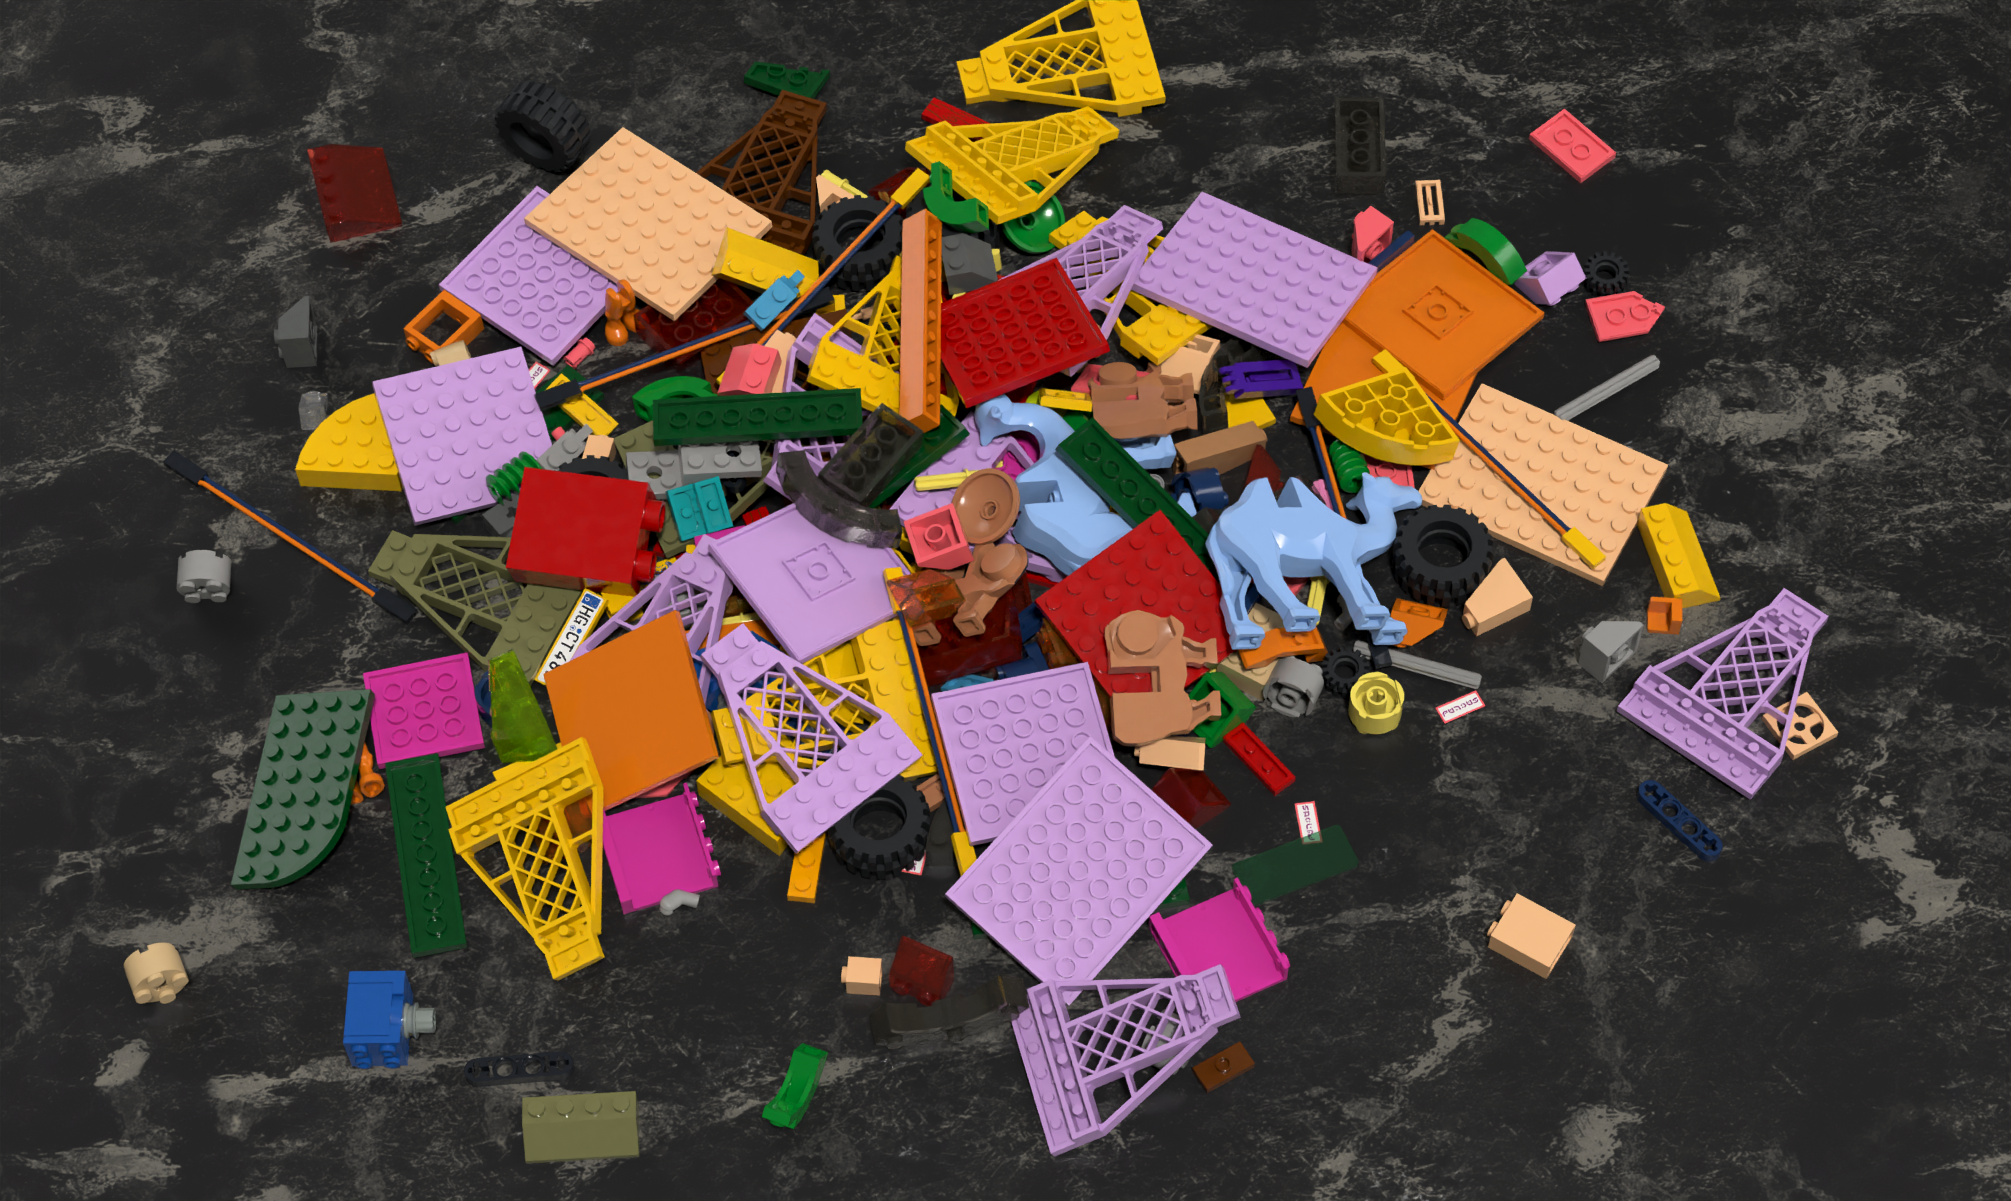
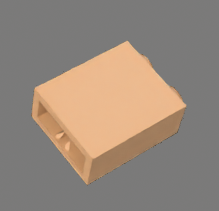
[1487,893,1576,979]

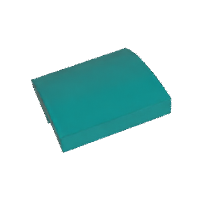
[665,476,733,541]

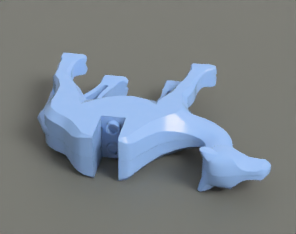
[974,394,1197,575]
[1205,472,1423,650]

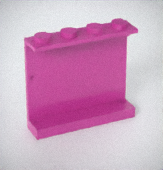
[603,783,721,914]
[1149,878,1290,1002]

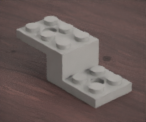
[626,440,762,500]

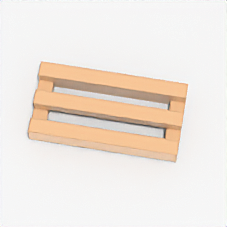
[1415,180,1445,225]

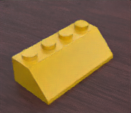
[712,227,819,299]
[1637,503,1720,609]

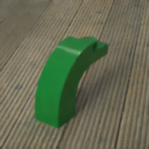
[923,161,989,233]
[1444,218,1527,285]
[632,376,718,422]
[762,1043,828,1129]

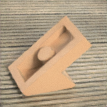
[816,175,854,213]

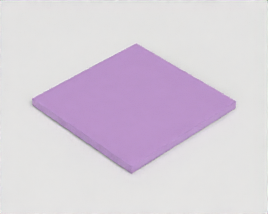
[708,482,929,664]

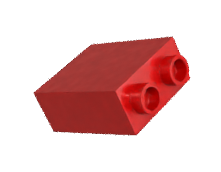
[506,467,666,597]

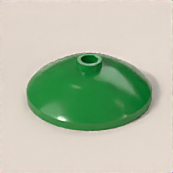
[1001,181,1065,254]

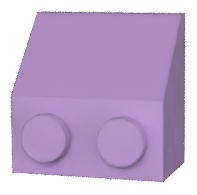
[1514,251,1586,306]

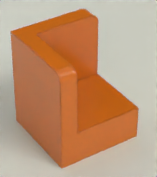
[1647,597,1682,635]

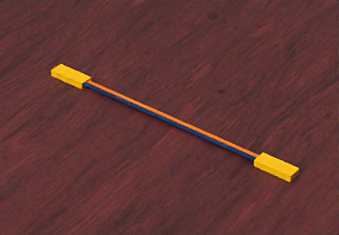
[716,168,930,385]
[1372,349,1606,569]
[883,567,977,876]

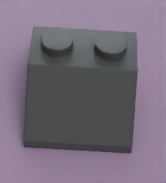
[942,233,998,295]
[274,296,318,368]

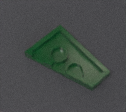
[744,62,830,99]

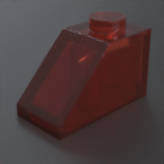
[1245,444,1284,500]

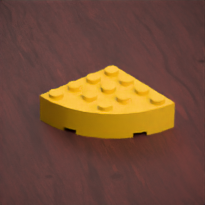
[1314,367,1460,465]
[295,393,403,491]
[696,724,805,856]

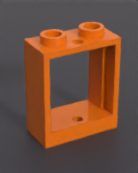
[403,290,484,364]

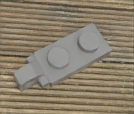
[537,424,593,471]

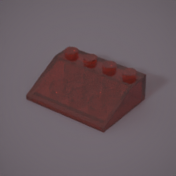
[307,144,403,243]
[633,278,754,365]
[915,586,1022,687]

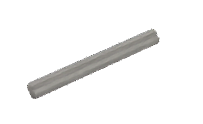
[1554,355,1660,421]
[1353,640,1482,689]

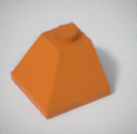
[1391,598,1448,647]

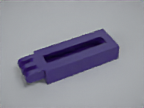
[1219,360,1303,399]

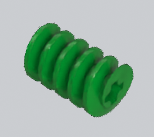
[1329,439,1370,493]
[486,451,542,505]

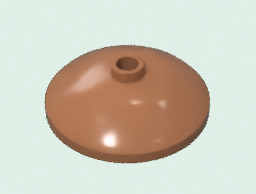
[951,468,1020,545]

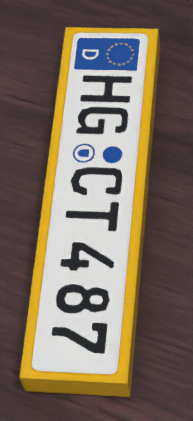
[535,588,609,687]

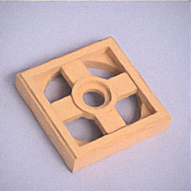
[1762,692,1838,760]

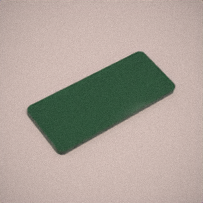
[1232,825,1358,906]

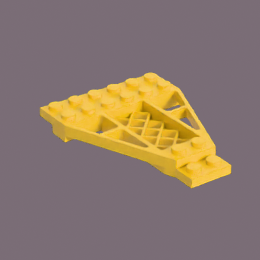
[957,0,1166,117]
[905,106,1119,225]
[1049,211,1213,366]
[806,255,959,424]
[711,620,939,782]
[445,737,605,981]

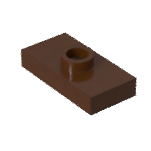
[1192,1041,1255,1093]

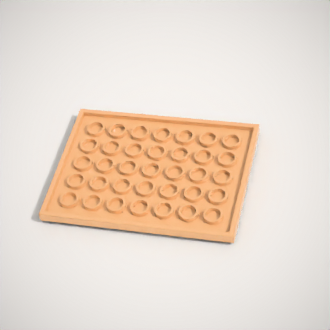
[524,127,772,321]
[1418,384,1668,586]

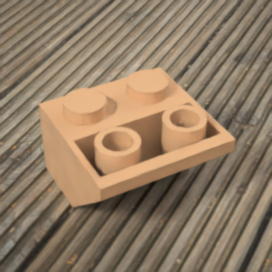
[1159,335,1220,395]

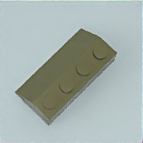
[522,1091,639,1163]

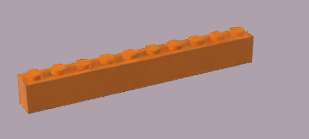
[899,209,942,437]

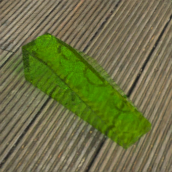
[488,649,557,763]

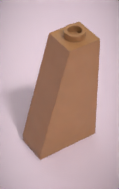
[1173,421,1267,475]

